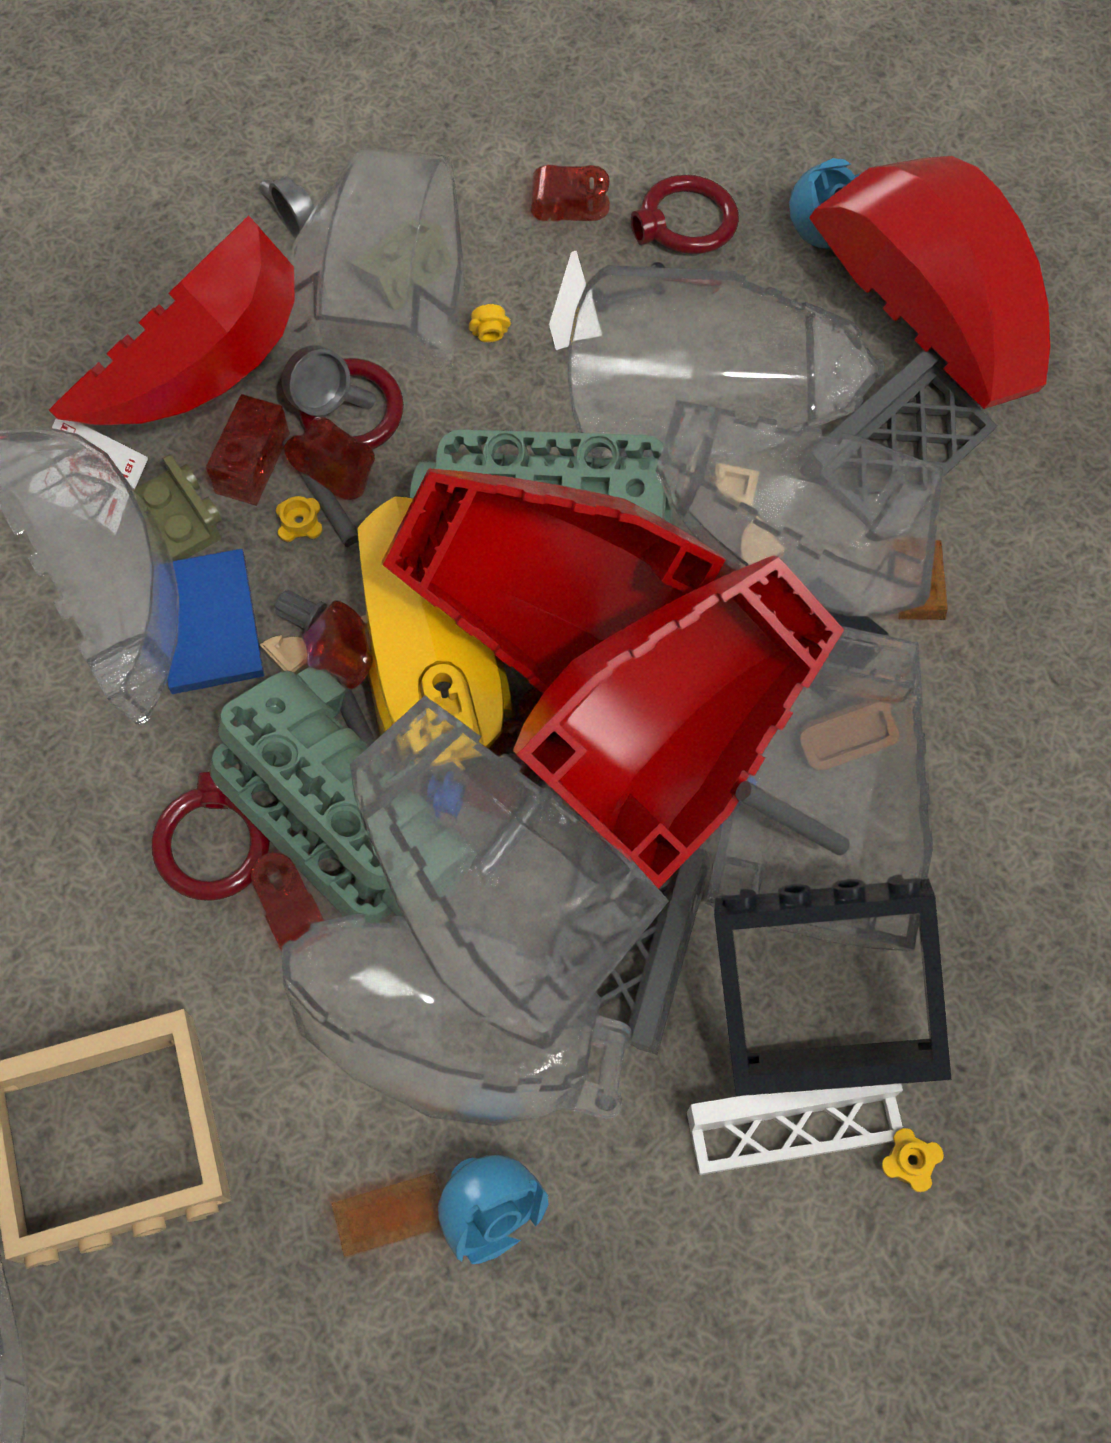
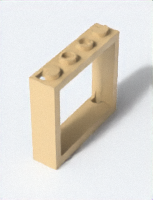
[0,1009,232,1269]

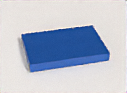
[151,549,265,694]

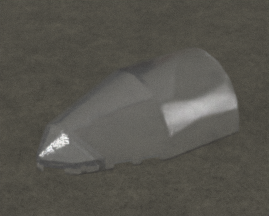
[568,265,885,459]

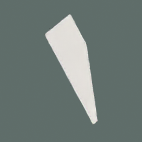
[549,251,601,350]

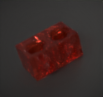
[206,394,290,506]

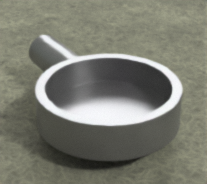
[259,176,317,242]
[282,345,376,416]

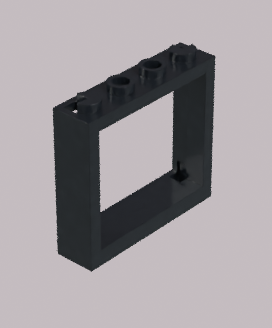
[714,874,952,1096]

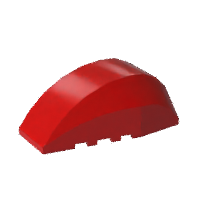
[809,156,1050,409]
[49,215,295,425]
[382,468,726,693]
[513,555,844,889]

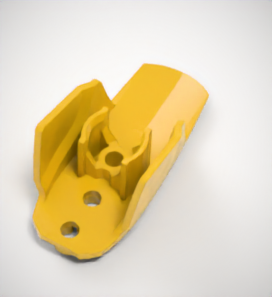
[357,496,516,764]

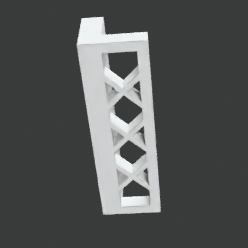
[687,1084,903,1175]

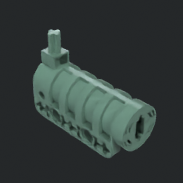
[410,430,675,524]
[209,657,478,927]

